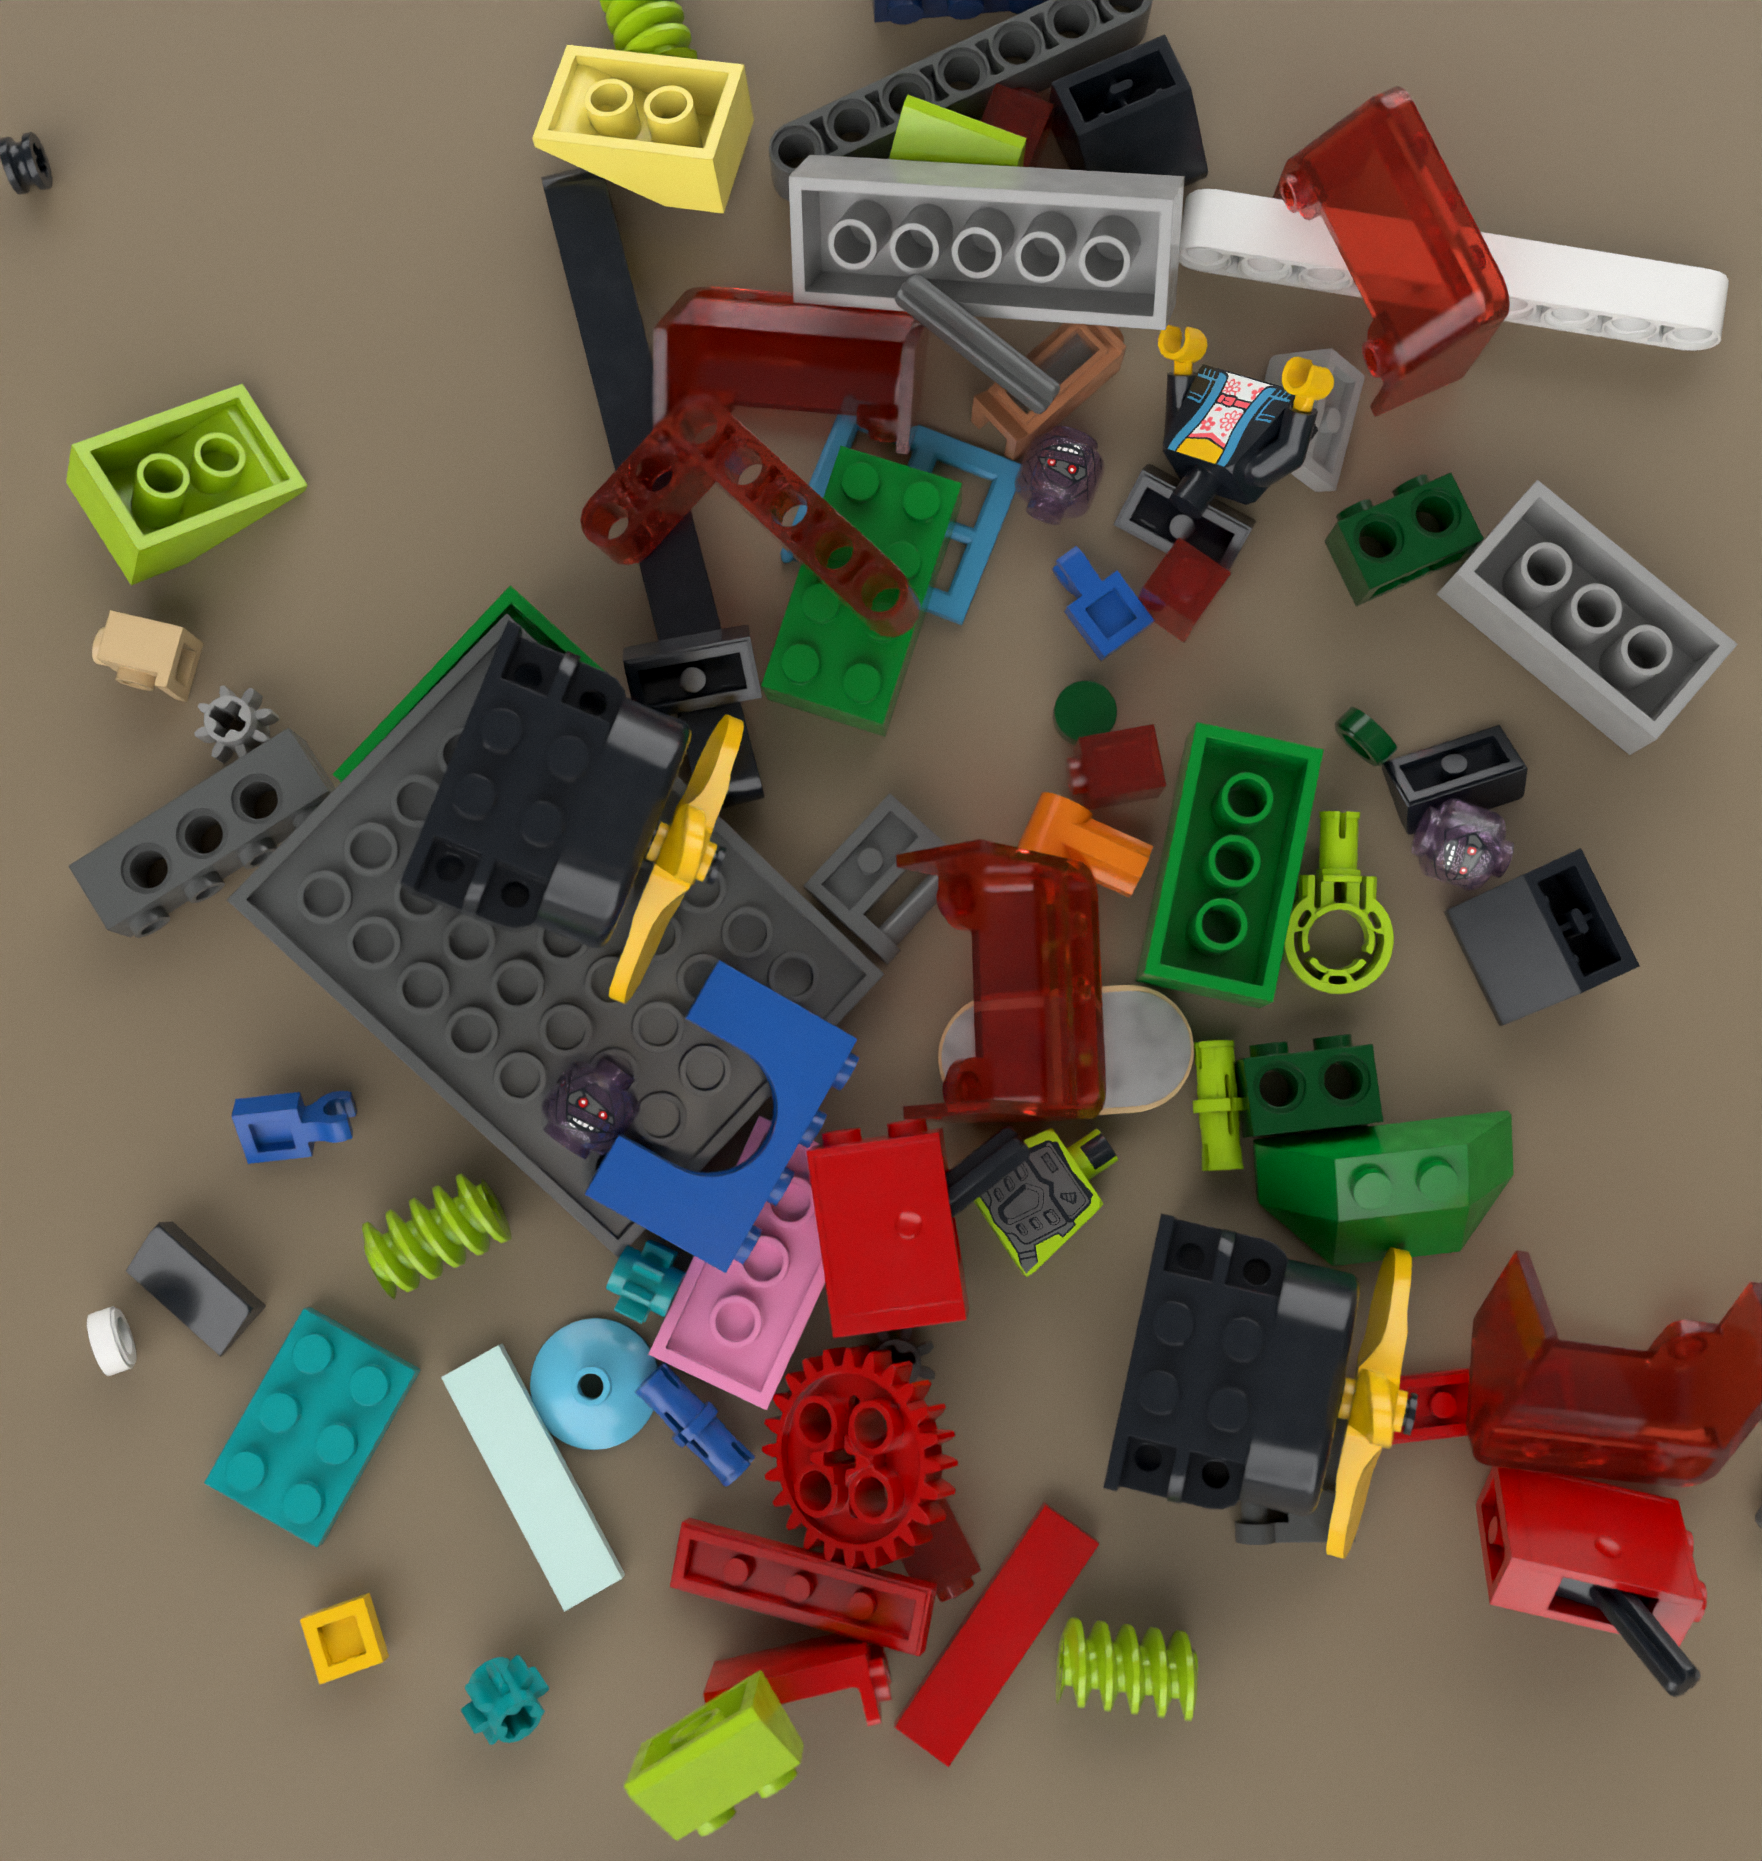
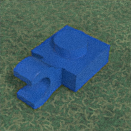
[1052,546,1155,661]
[231,1091,357,1164]

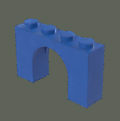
[585,960,859,1273]

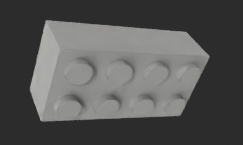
[1436,480,1738,755]

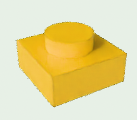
[300,1592,389,1685]

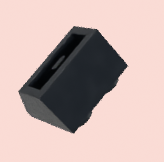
[1046,34,1208,187]
[1443,848,1640,1026]

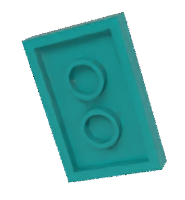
[204,1307,421,1548]

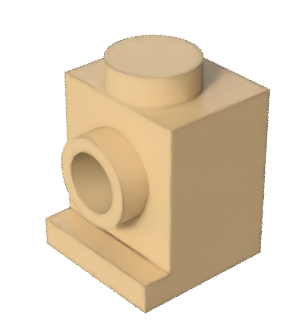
[92,610,204,702]

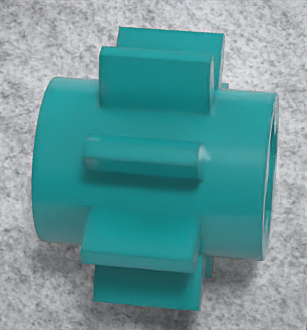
[606,1240,686,1324]
[461,1655,549,1745]

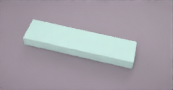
[441,1343,625,1612]

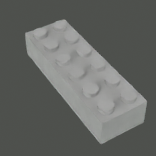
[789,155,1185,330]

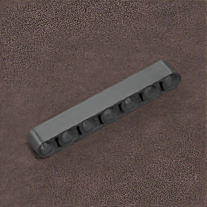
[769,0,1153,202]

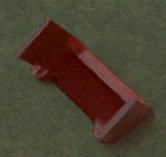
[1272,86,1510,417]
[653,286,929,454]
[896,839,1106,1123]
[1465,1250,1762,1487]

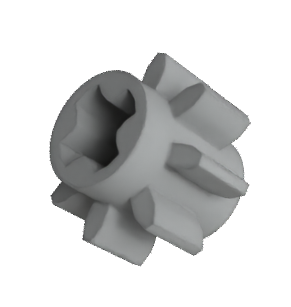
[194,685,280,764]

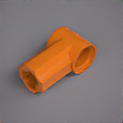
[1016,792,1154,898]

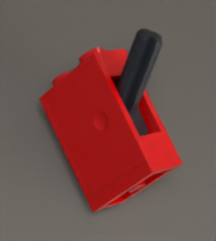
[806,1118,1031,1338]
[1475,1458,1707,1697]

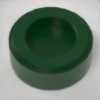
[1053,681,1117,747]
[1335,707,1397,766]

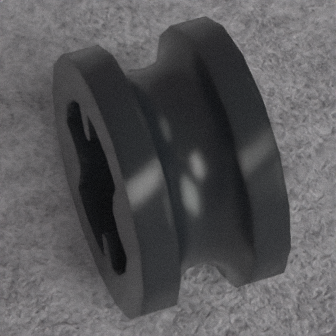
[0,132,52,195]

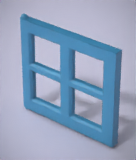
[780,395,1026,625]

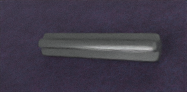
[895,274,1060,414]

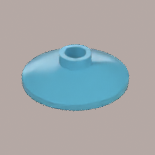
[530,1318,658,1450]

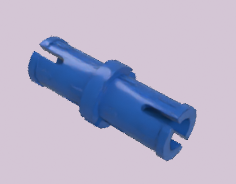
[634,1362,755,1487]

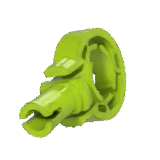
[1282,811,1394,994]

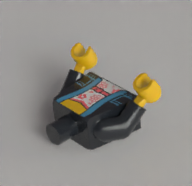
[1158,325,1334,519]

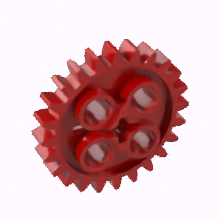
[762,1345,958,1570]

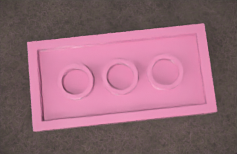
[648,1116,825,1410]

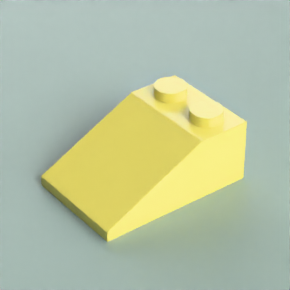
[532,45,754,214]

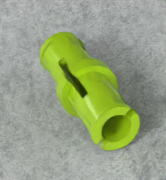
[1192,1040,1244,1171]

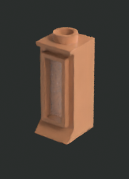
[971,323,1127,462]

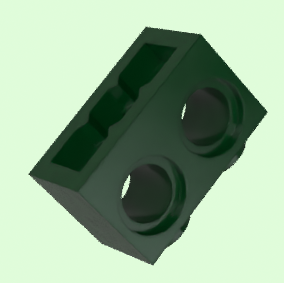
[1324,472,1484,607]
[1234,1034,1383,1138]

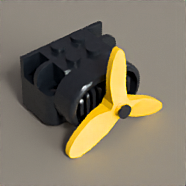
[400,620,744,1004]
[1103,1213,1418,1559]

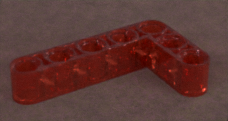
[580,394,921,637]

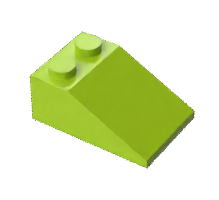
[66,383,307,586]

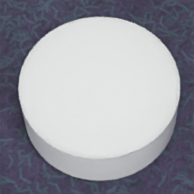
[87,1306,136,1376]

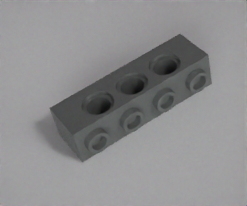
[68,728,335,938]

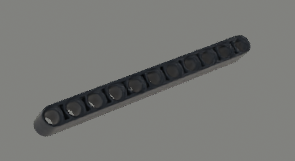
[541,167,765,809]

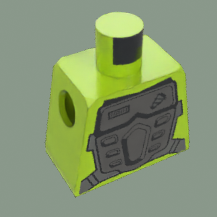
[974,1128,1118,1277]

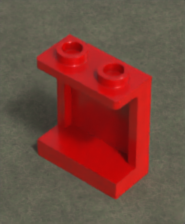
[703,1633,892,1727]

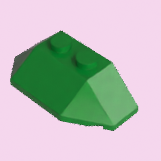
[1253,1110,1514,1266]

